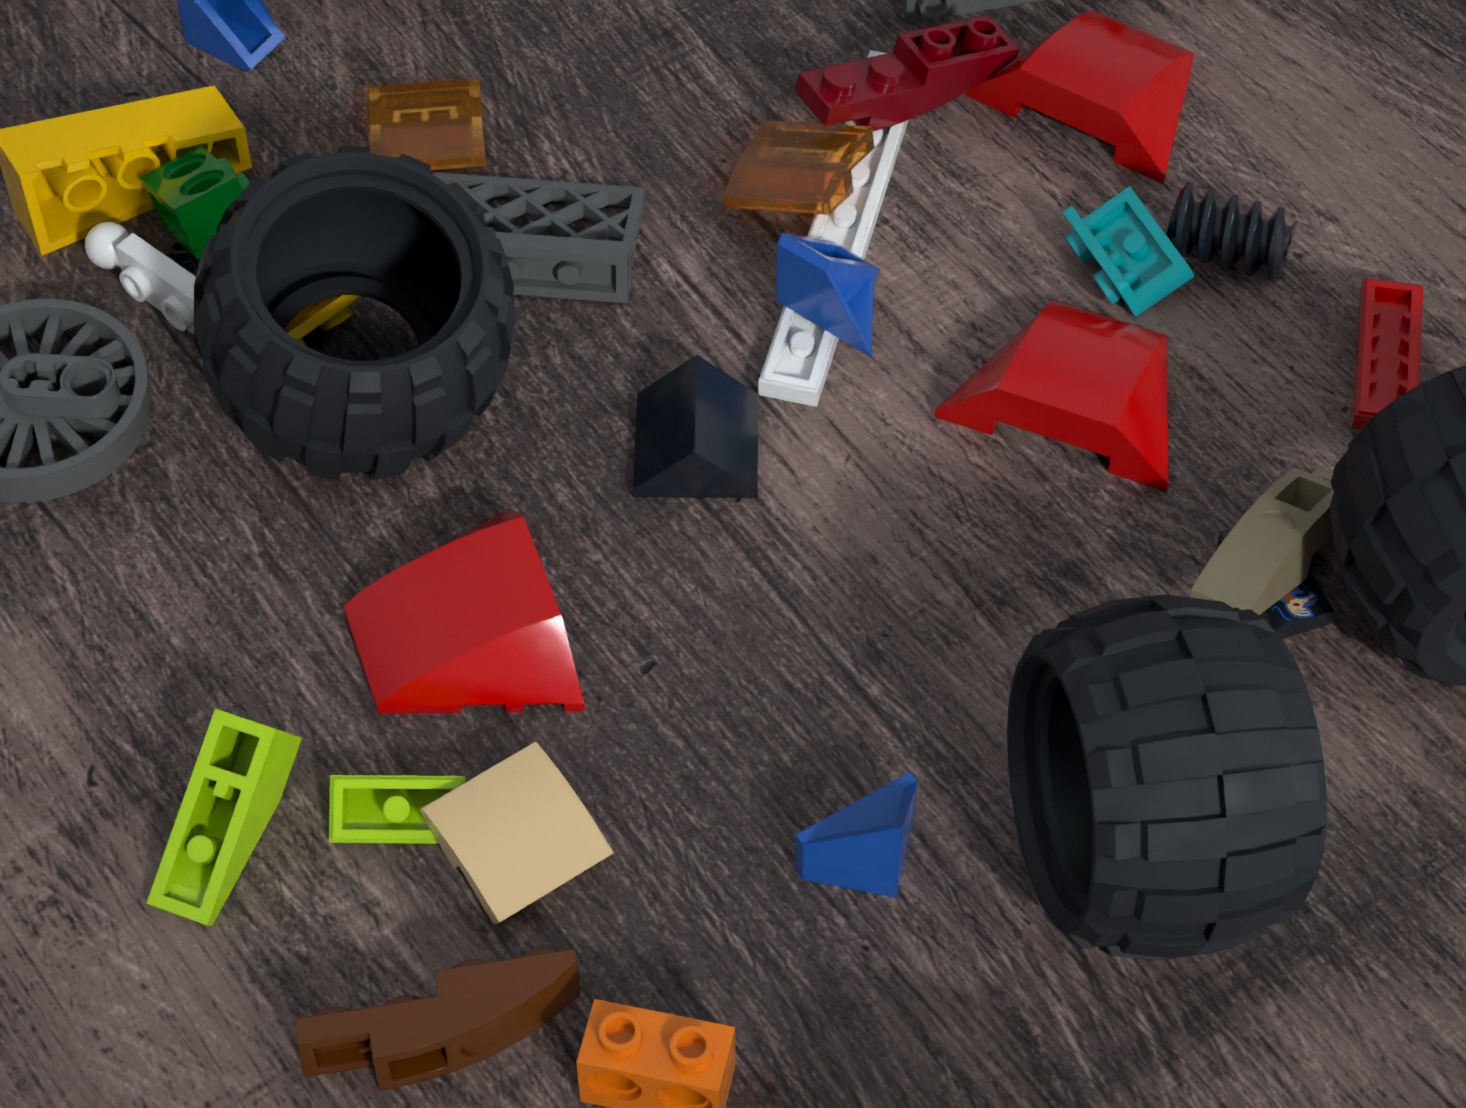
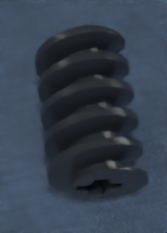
[1166,181,1297,283]

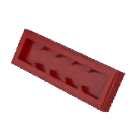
[1352,278,1423,429]

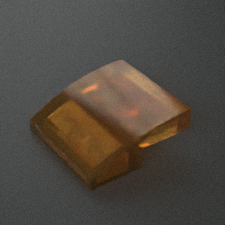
[367,79,486,170]
[723,121,874,215]

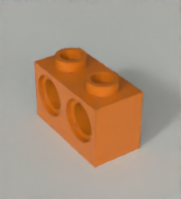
[576,999,735,1108]

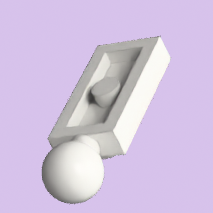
[85,222,196,334]

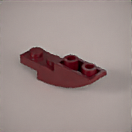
[794,15,1020,133]

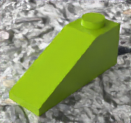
[146,708,302,926]

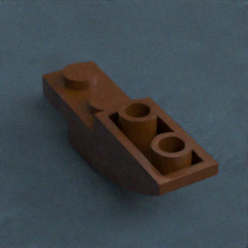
[294,948,581,1091]

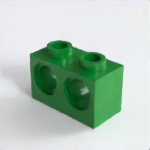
[139,145,250,260]

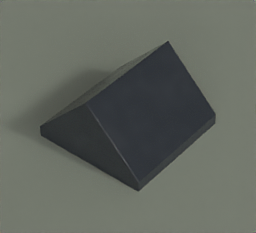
[633,355,759,498]

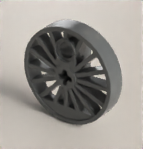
[0,298,151,502]

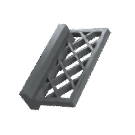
[434,172,645,303]

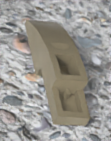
[1189,467,1334,615]

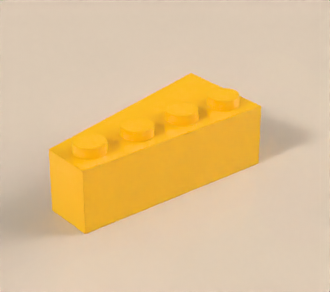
[0,85,252,256]

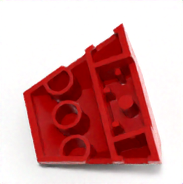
[966,11,1195,185]
[935,300,1168,492]
[343,507,585,714]

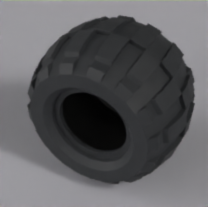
[194,146,516,480]
[1330,365,1466,686]
[1007,594,1327,961]

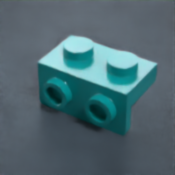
[1062,186,1195,317]

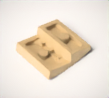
[419,741,614,925]

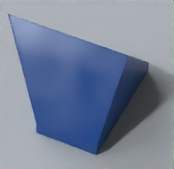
[177,0,286,72]
[776,233,880,357]
[795,772,917,898]

